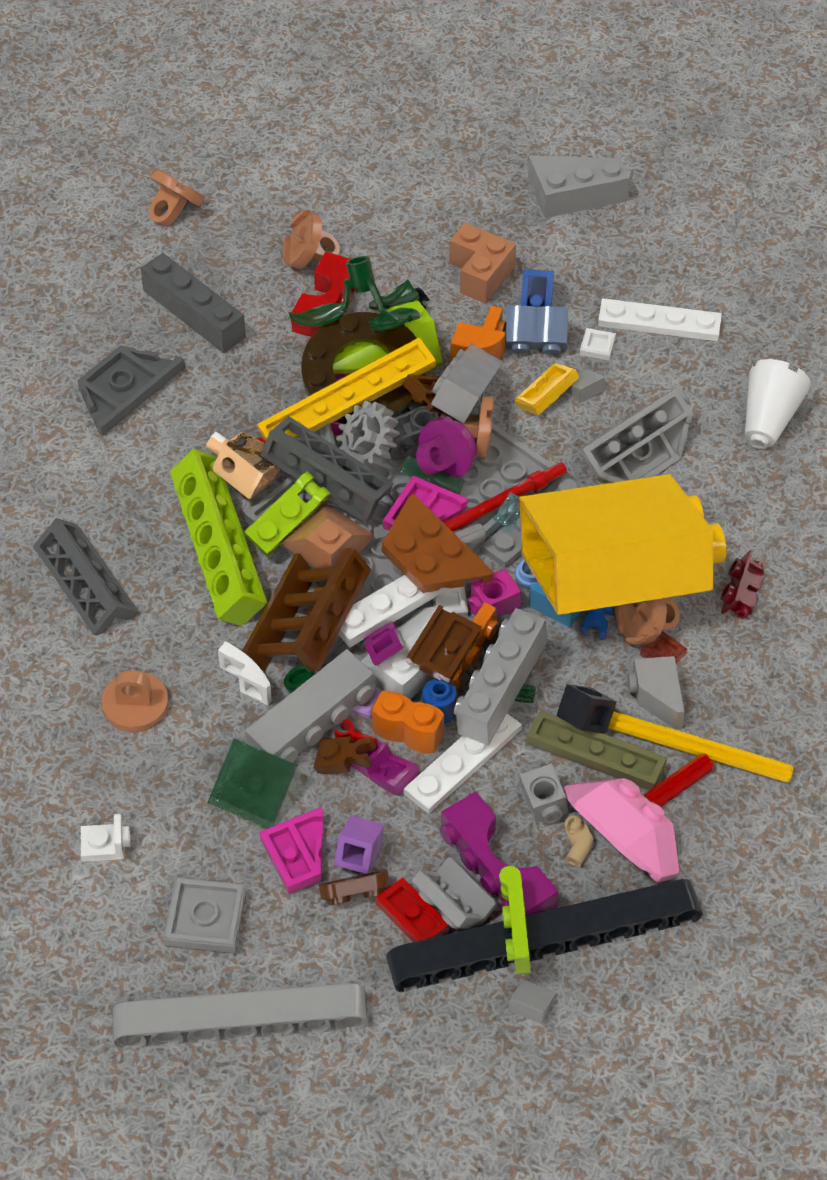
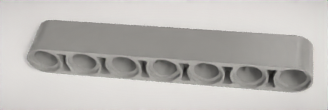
[112,983,368,1049]

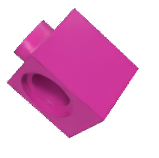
[468,569,521,619]

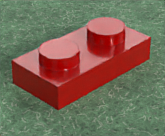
[376,877,449,942]

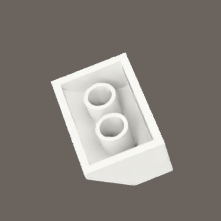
[361,606,452,700]

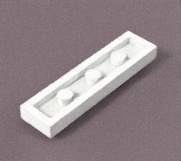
[598,298,722,341]
[338,575,450,648]
[404,713,522,814]

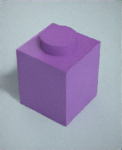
[334,815,384,874]

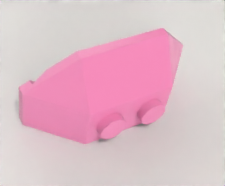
[563,778,680,883]

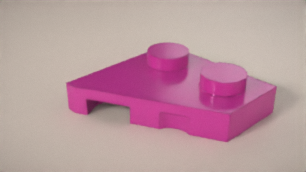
[383,476,468,531]
[259,807,323,894]

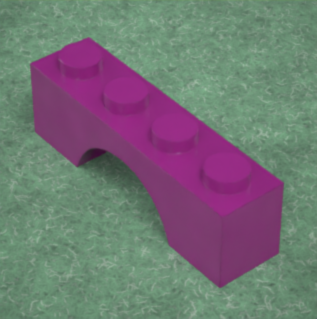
[439,791,559,916]

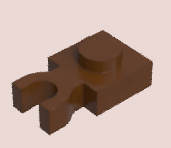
[313,736,377,775]

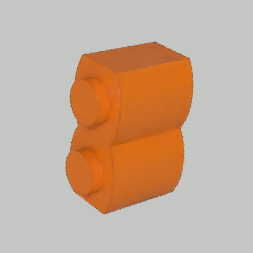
[372,691,444,753]

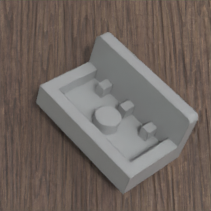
[411,857,498,930]

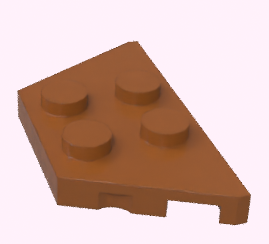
[381,493,494,593]

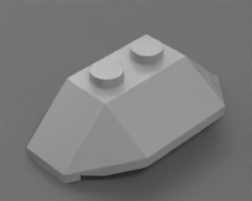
[580,388,693,483]

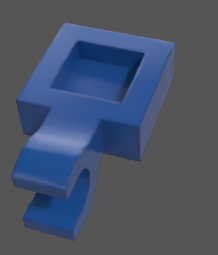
[582,606,615,640]

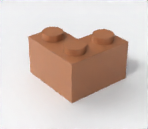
[449,222,516,304]

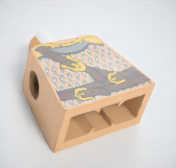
[206,432,280,499]

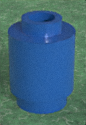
[422,679,456,724]

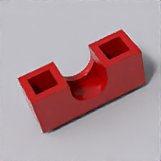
[291,252,355,337]

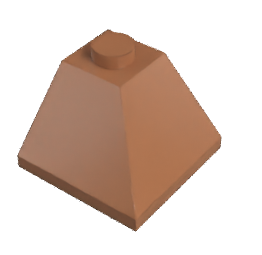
[283,503,374,568]

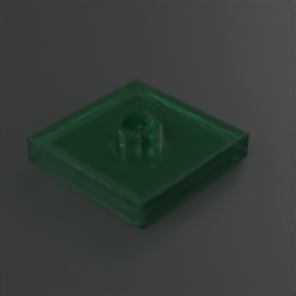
[207,738,298,828]

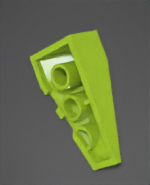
[333,301,443,374]

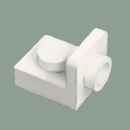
[81,814,131,862]

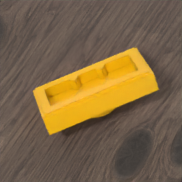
[514,363,579,416]

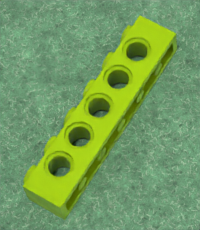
[170,448,267,625]

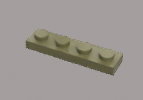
[526,710,667,790]

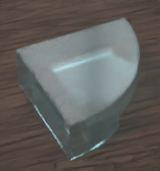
[494,493,520,526]

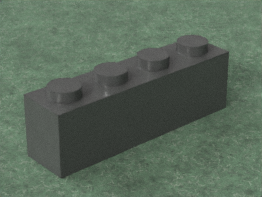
[141,253,246,353]

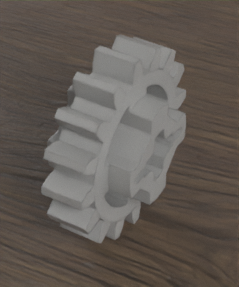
[336,401,400,469]

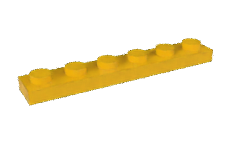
[257,337,436,442]

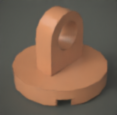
[149,169,204,226]
[282,210,340,269]
[441,395,494,459]
[615,597,680,645]
[101,671,169,733]

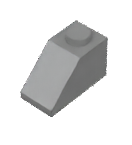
[627,656,684,729]

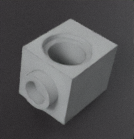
[519,763,568,824]

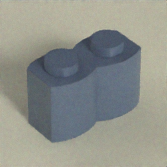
[506,306,568,354]

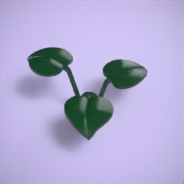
[288,256,420,330]

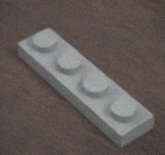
[481,473,586,569]

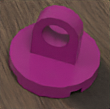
[416,416,477,480]

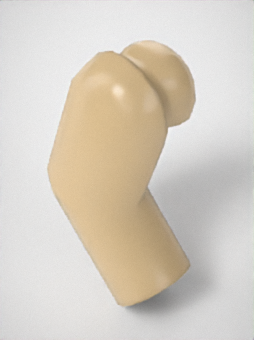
[564,815,594,868]

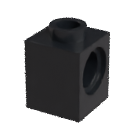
[556,684,617,733]

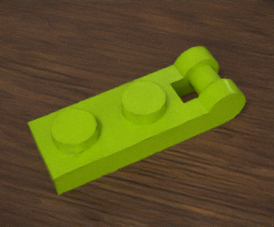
[244,471,331,557]
[499,866,531,974]

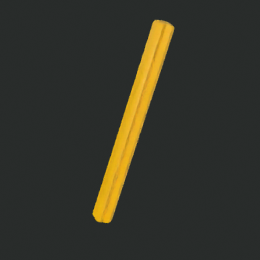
[608,711,794,783]

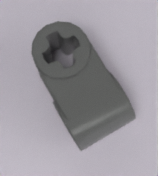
[388,406,438,460]

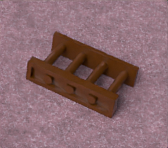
[242,548,371,673]

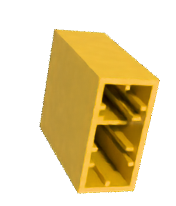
[520,474,726,615]

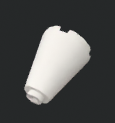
[745,359,811,449]

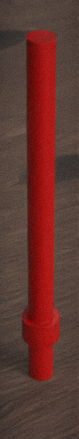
[443,462,567,532]

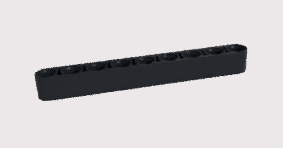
[386,879,703,992]

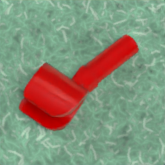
[334,719,378,744]

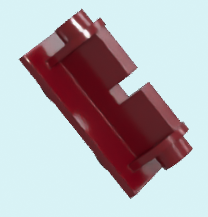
[720,550,765,619]

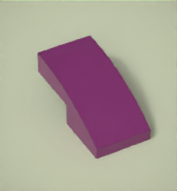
[364,621,405,666]
[351,741,420,796]

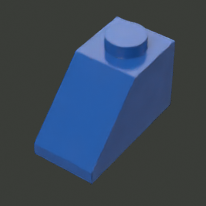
[521,269,554,307]

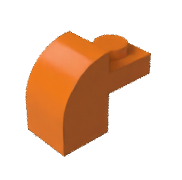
[450,306,507,362]

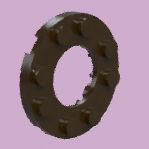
[301,312,425,424]

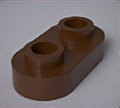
[318,870,391,905]

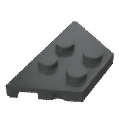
[77,345,185,436]

